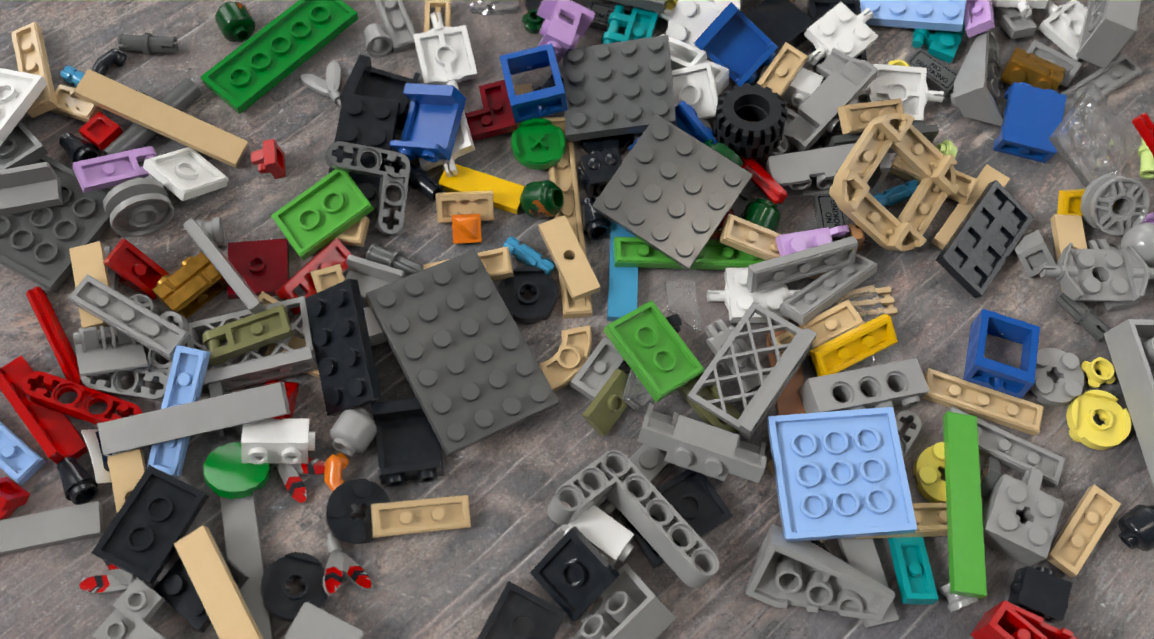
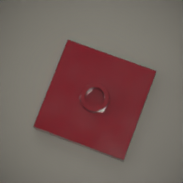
[227,238,289,299]

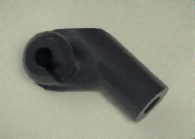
[91,48,127,76]

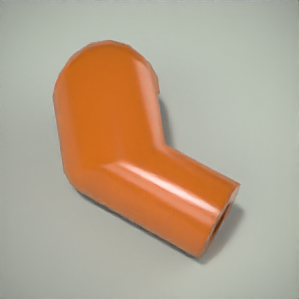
[324,453,349,492]

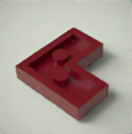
[465,80,517,141]

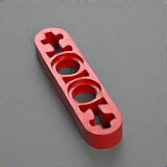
[21,371,142,425]

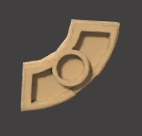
[539,325,592,392]

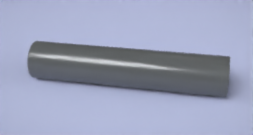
[103,78,202,156]

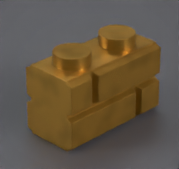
[1000,47,1065,91]
[153,252,227,319]

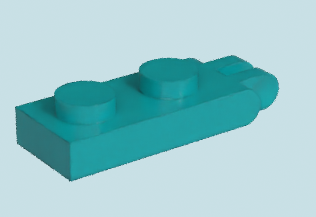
[888,537,938,605]

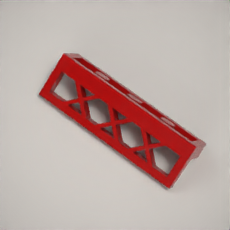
[0,355,88,464]

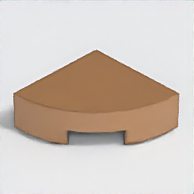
[848,224,865,251]

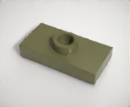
[582,369,639,436]

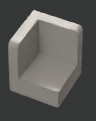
[1014,230,1057,278]

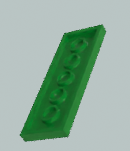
[200,0,358,114]

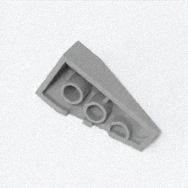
[951,29,1006,126]
[745,524,895,621]
[568,563,676,639]

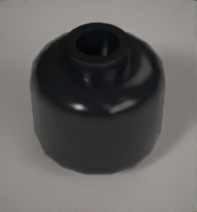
[1118,504,1154,552]

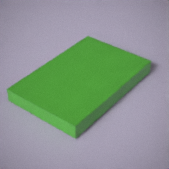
[271,169,374,261]
[603,300,705,403]

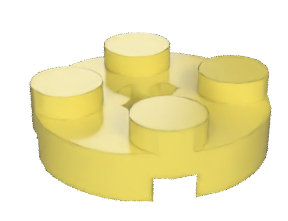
[1066,390,1131,450]
[913,442,946,503]

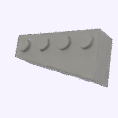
[764,143,891,199]

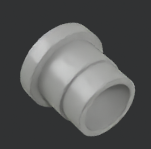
[364,23,393,57]

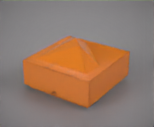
[451,213,482,244]

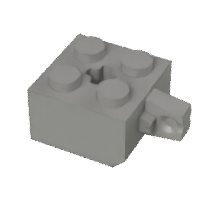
[982,467,1064,566]

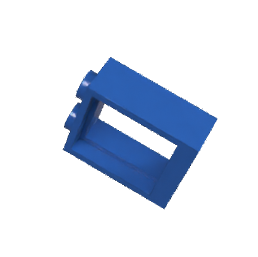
[499,43,568,123]
[963,309,1040,398]

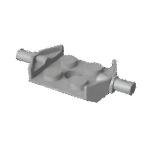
[1039,243,1154,302]

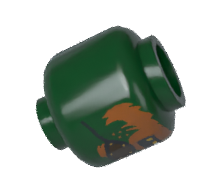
[215,1,255,42]
[520,180,564,218]

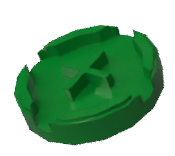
[511,118,566,170]
[204,442,270,499]

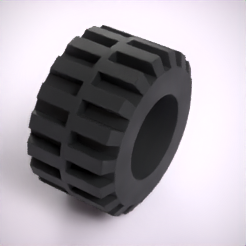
[714,83,787,159]

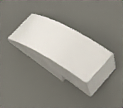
[661,33,729,97]

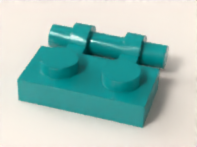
[601,5,658,44]
[912,20,965,63]

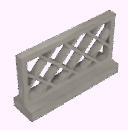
[187,296,318,397]
[687,301,817,441]

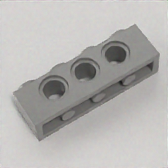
[798,358,929,413]

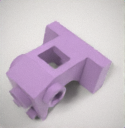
[536,0,595,63]

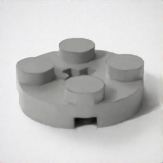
[1028,348,1084,407]

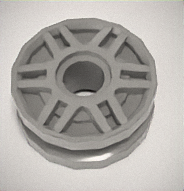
[1080,174,1150,235]
[103,178,174,237]

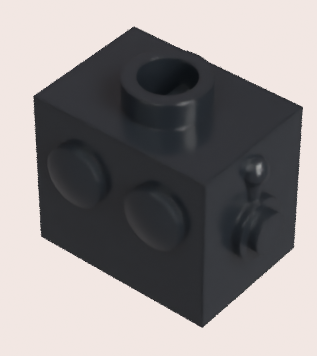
[578,147,623,198]
[1008,566,1073,623]

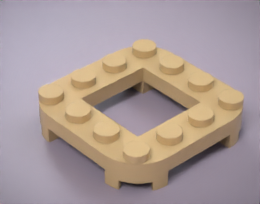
[829,113,959,251]

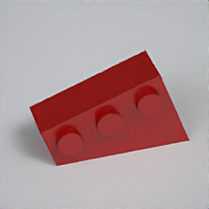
[970,600,1079,639]

